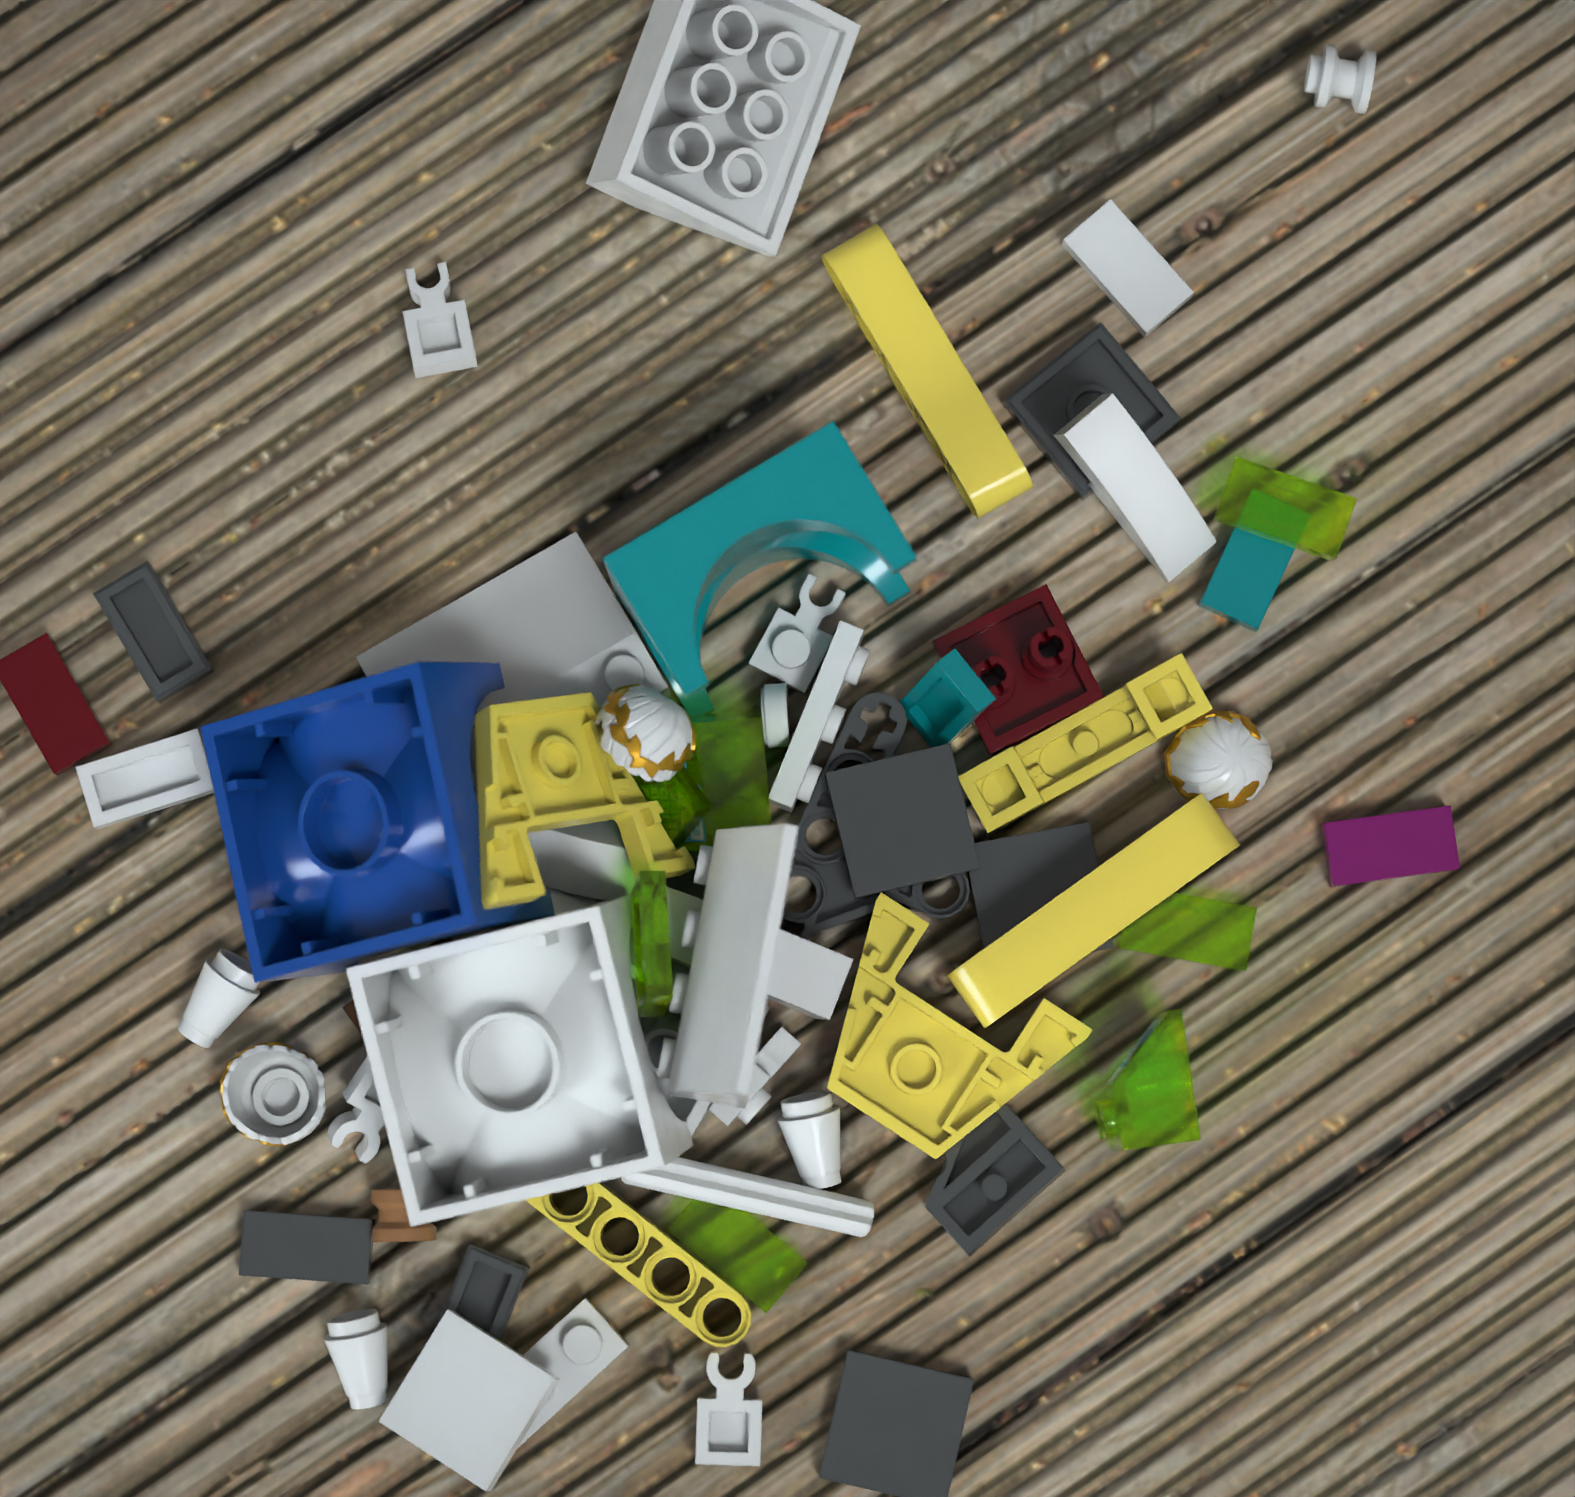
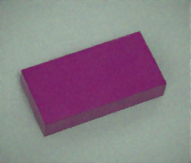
[1321,805,1460,888]

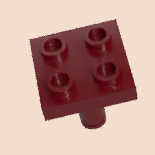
[932,584,1104,756]

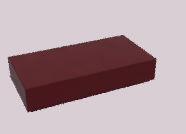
[0,633,113,776]

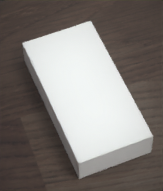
[1062,199,1194,338]
[76,728,214,829]

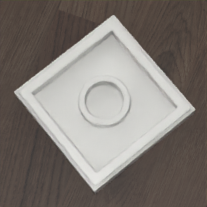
[378,1309,559,1491]

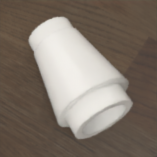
[177,949,260,1048]
[777,1091,842,1189]
[323,1308,389,1409]

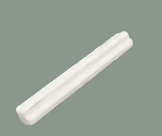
[621,1157,874,1237]

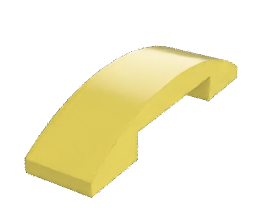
[958,653,1213,833]

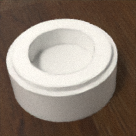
[761,683,791,748]

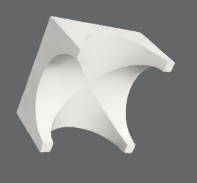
[346,895,693,1227]

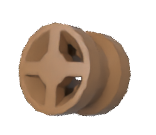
[371,1189,437,1242]

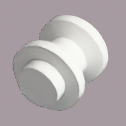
[1304,44,1376,114]

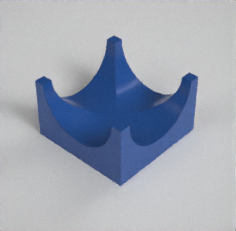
[200,661,555,983]

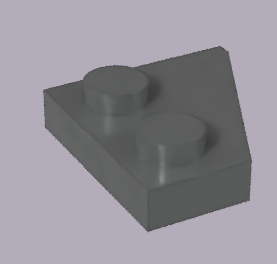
[925,1103,1065,1257]

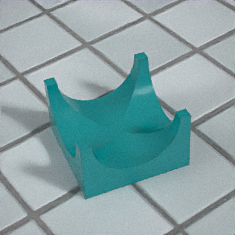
[603,421,917,724]

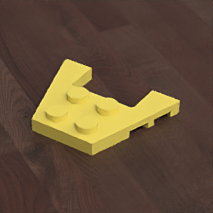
[475,692,696,910]
[827,892,1093,1159]

